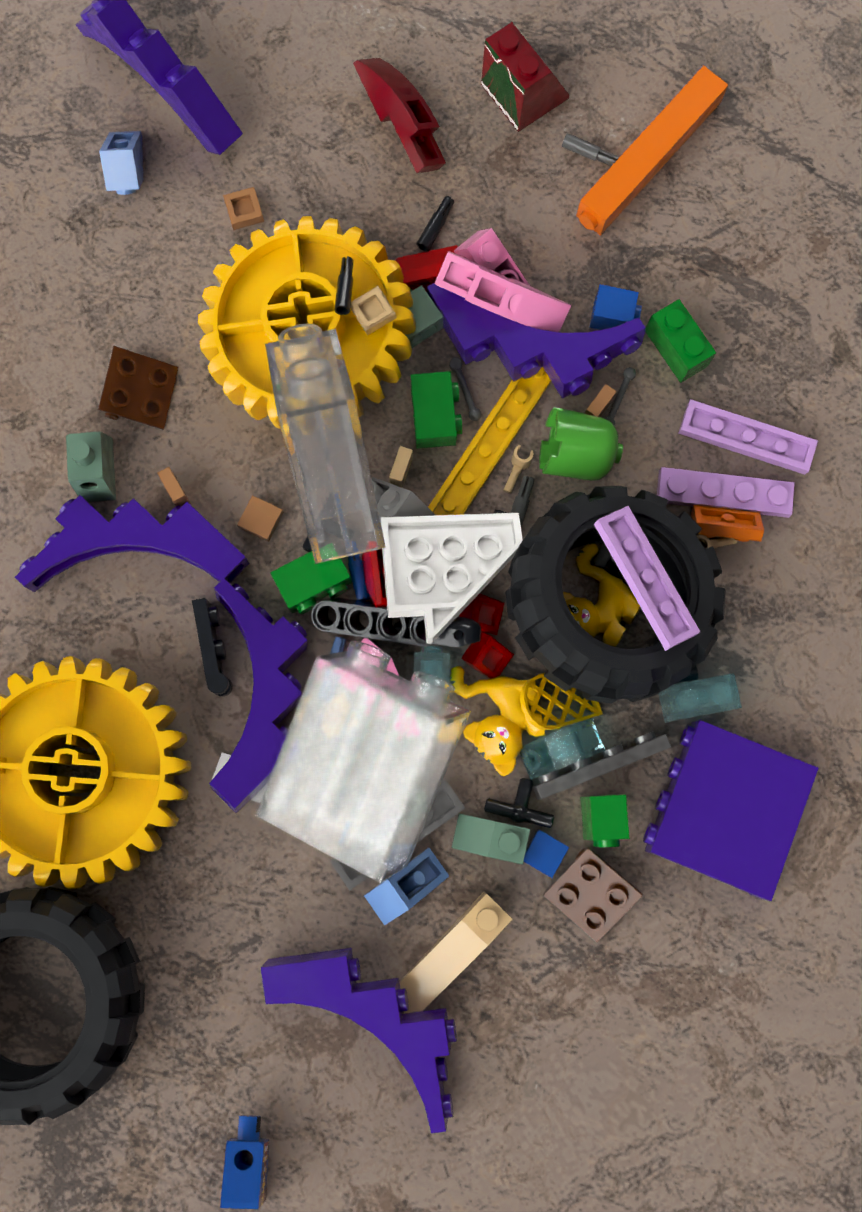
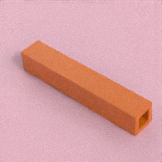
[576,65,728,236]

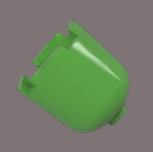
[539,407,623,481]

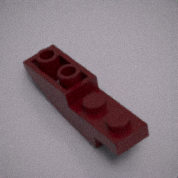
[353,58,446,173]

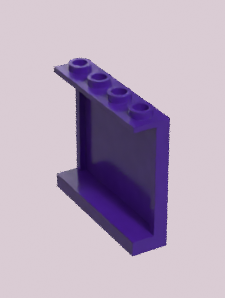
[643,720,819,901]

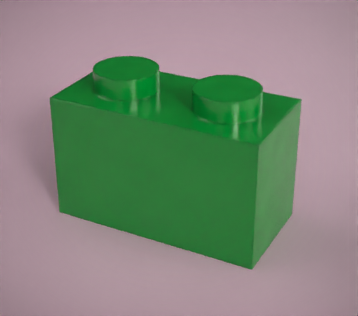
[645,299,716,383]
[411,371,463,449]
[270,541,352,614]
[580,794,630,848]

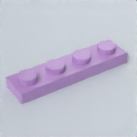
[678,399,818,475]
[657,467,794,518]
[594,506,700,651]

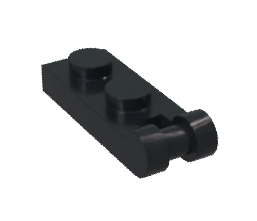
[192,598,233,697]

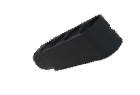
[311,598,482,647]

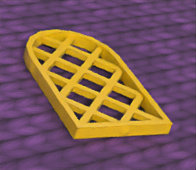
[520,673,603,730]

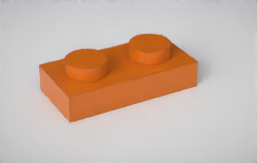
[691,505,764,542]

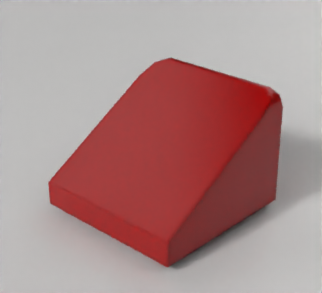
[459,594,505,635]
[461,632,514,679]

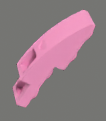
[434,251,571,332]

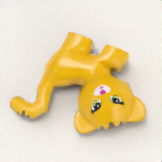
[563,544,640,647]
[450,666,545,776]

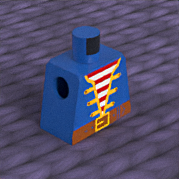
[220,1115,269,1209]

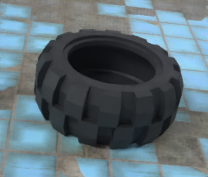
[505,486,725,704]
[0,887,145,1125]

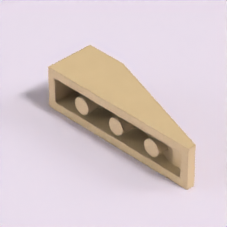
[399,891,513,1014]

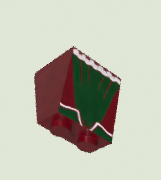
[481,22,569,132]

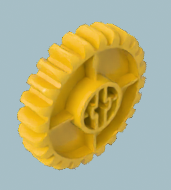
[198,216,416,432]
[0,656,191,889]

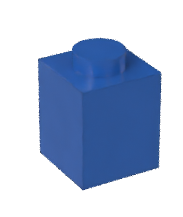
[589,284,642,330]

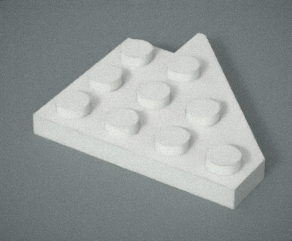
[380,513,523,644]

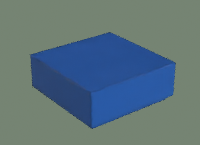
[524,829,569,878]

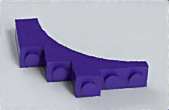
[76,0,243,155]
[427,283,646,399]
[15,495,250,593]
[209,579,308,813]
[261,948,457,1133]

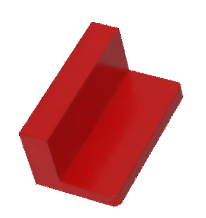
[396,245,465,292]

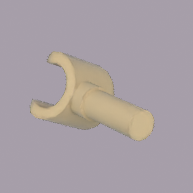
[503,445,534,494]
[697,535,737,549]

